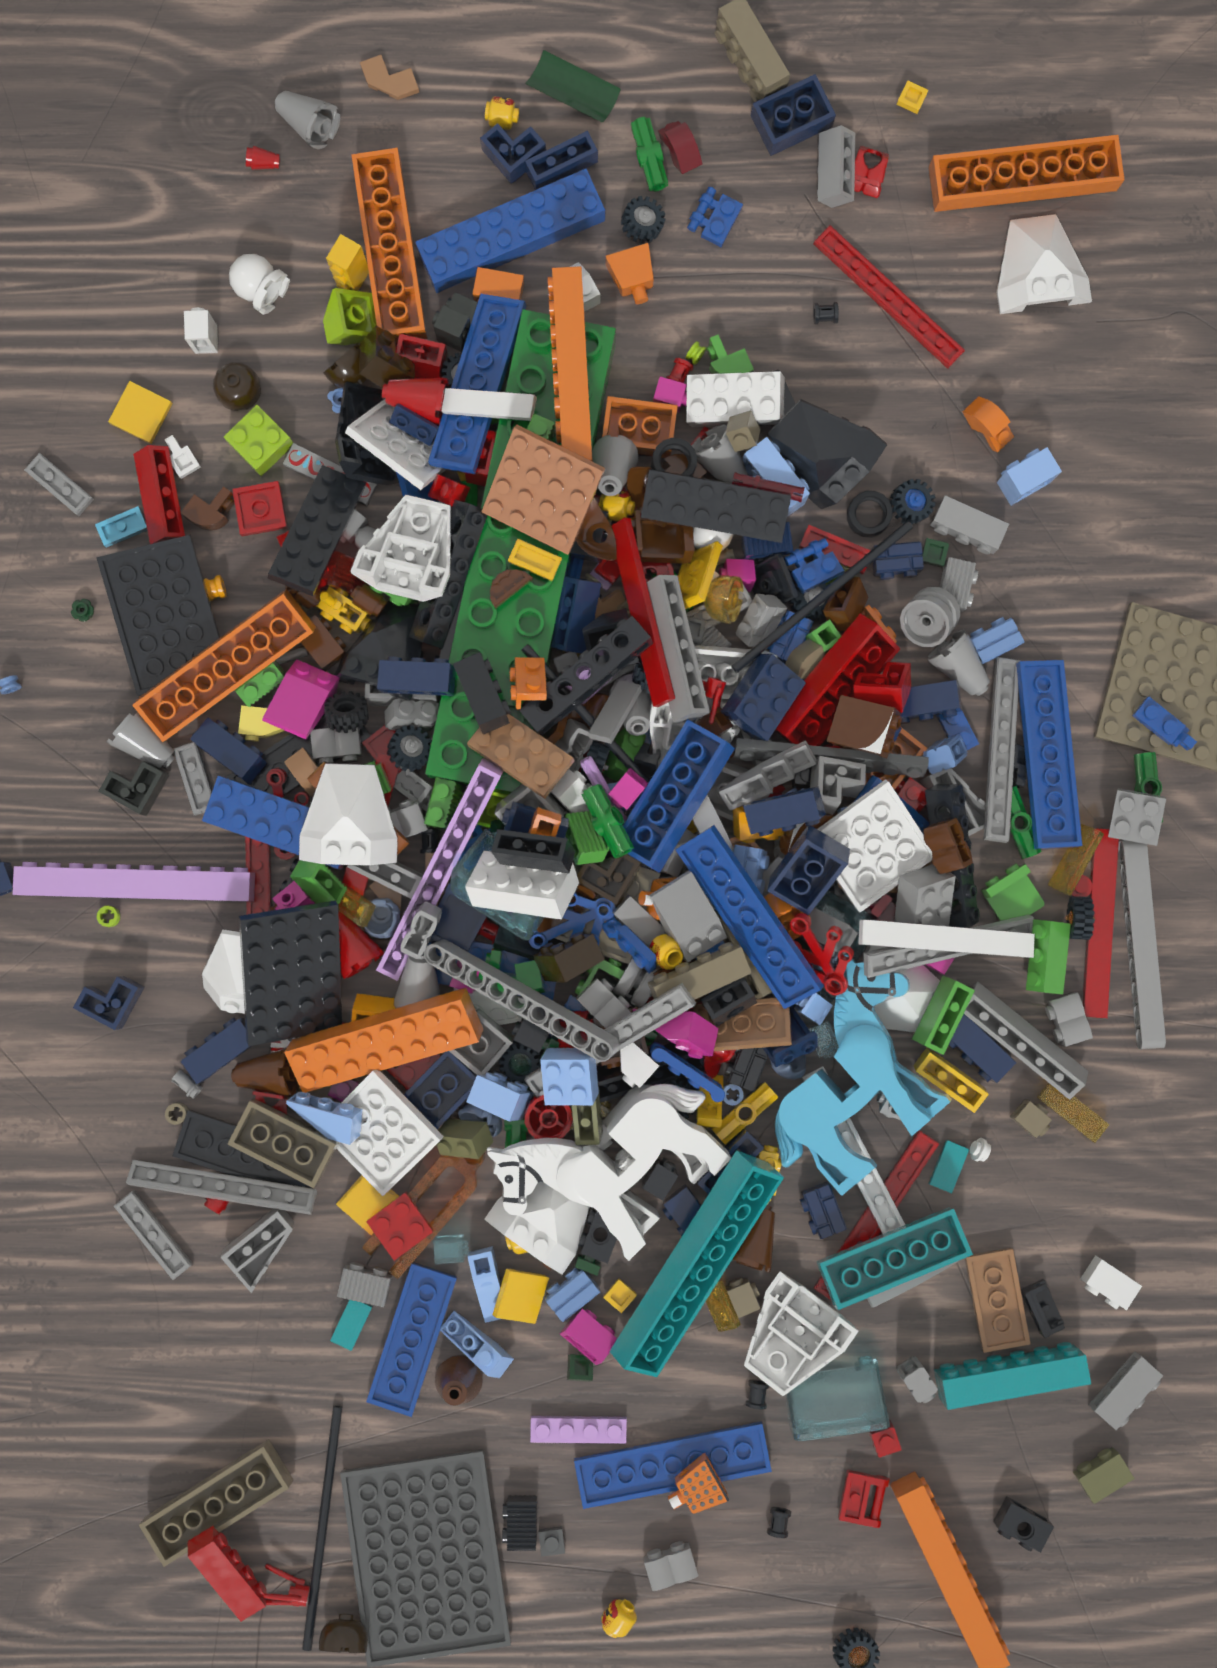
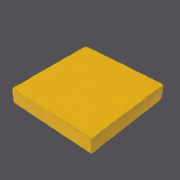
[108,381,173,444]
[492,1269,549,1324]

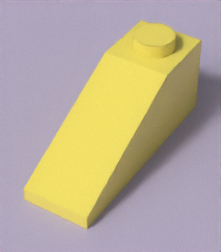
[238,705,285,742]

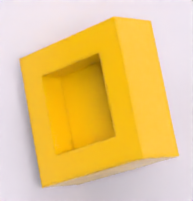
[897,81,928,114]
[603,1278,637,1313]

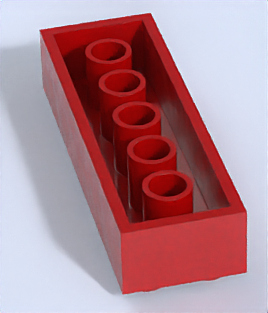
[775,613,900,746]

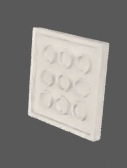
[345,399,446,490]
[817,779,932,913]
[336,1069,444,1196]

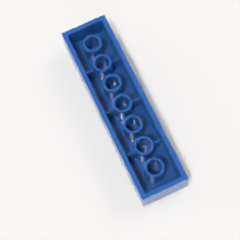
[415,168,605,293]

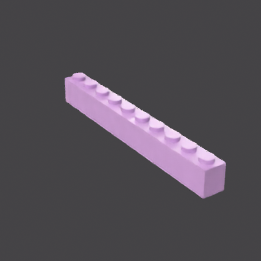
[376,758,503,981]
[13,862,255,902]

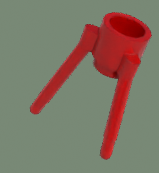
[702,676,726,724]
[264,1564,310,1607]

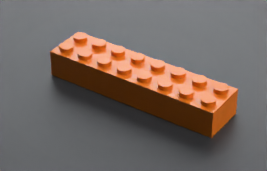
[928,135,1124,212]
[351,148,428,343]
[548,266,592,461]
[132,589,316,742]
[284,987,484,1093]
[890,1471,1010,1668]

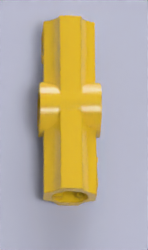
[711,1082,779,1144]

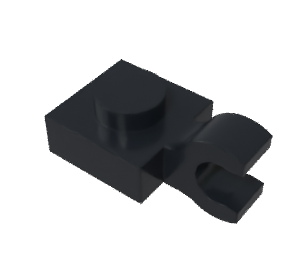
[1012,744,1027,788]

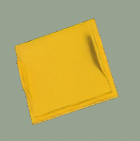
[336,1175,399,1236]

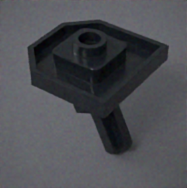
[752,553,799,604]

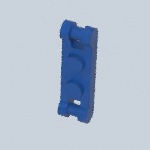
[650,1043,725,1102]

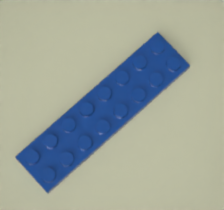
[428,294,526,474]
[1016,660,1082,849]
[676,825,824,1009]
[574,1421,772,1509]

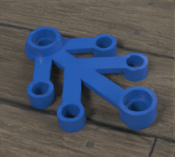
[529,892,616,949]

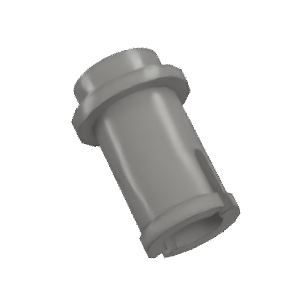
[171,1069,203,1099]

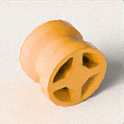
[204,575,227,602]

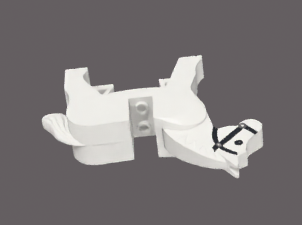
[487,1084,731,1261]

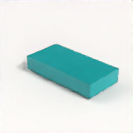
[928,1140,969,1194]
[330,1300,373,1351]

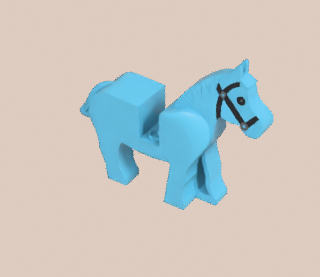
[775,954,952,1196]

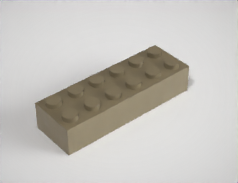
[139,1439,293,1567]

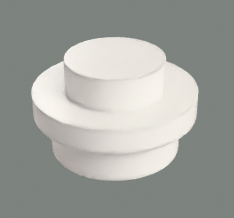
[969,1138,991,1162]

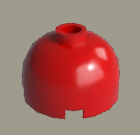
[524,1094,572,1139]

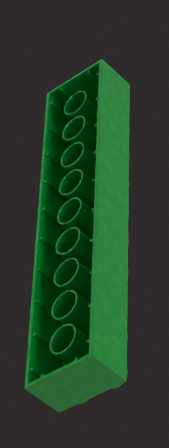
[425,309,616,793]

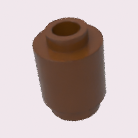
[351,584,387,617]
[285,586,321,609]

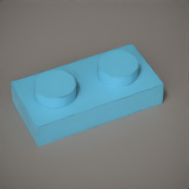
[95,506,147,548]

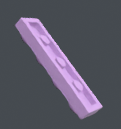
[530,1416,627,1444]

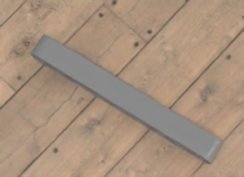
[1118,840,1166,1050]
[424,939,619,1062]

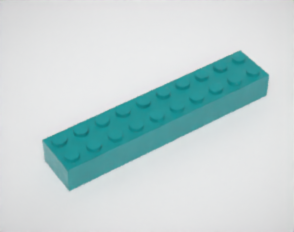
[609,1150,784,1377]

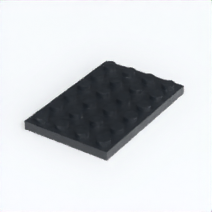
[96,534,220,696]
[239,900,342,1046]

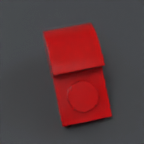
[428,474,470,507]

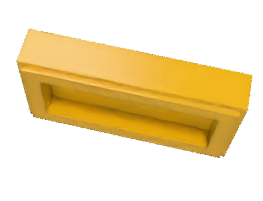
[508,539,562,581]

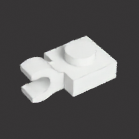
[165,435,201,479]

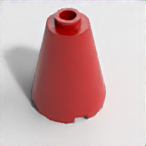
[382,377,449,425]
[338,912,384,979]

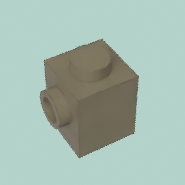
[726,410,760,452]
[1010,1099,1052,1138]
[726,1277,760,1318]

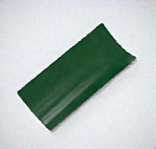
[525,50,621,122]

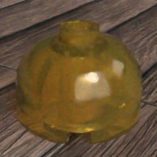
[704,575,743,624]

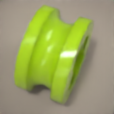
[685,341,707,365]
[97,906,120,927]

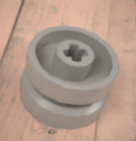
[900,587,960,647]
[612,957,661,1008]

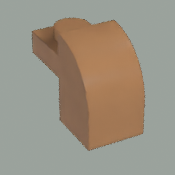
[284,748,319,797]

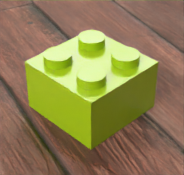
[224,405,293,477]

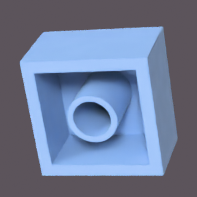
[997,447,1062,506]
[540,1048,599,1105]
[466,1072,534,1121]

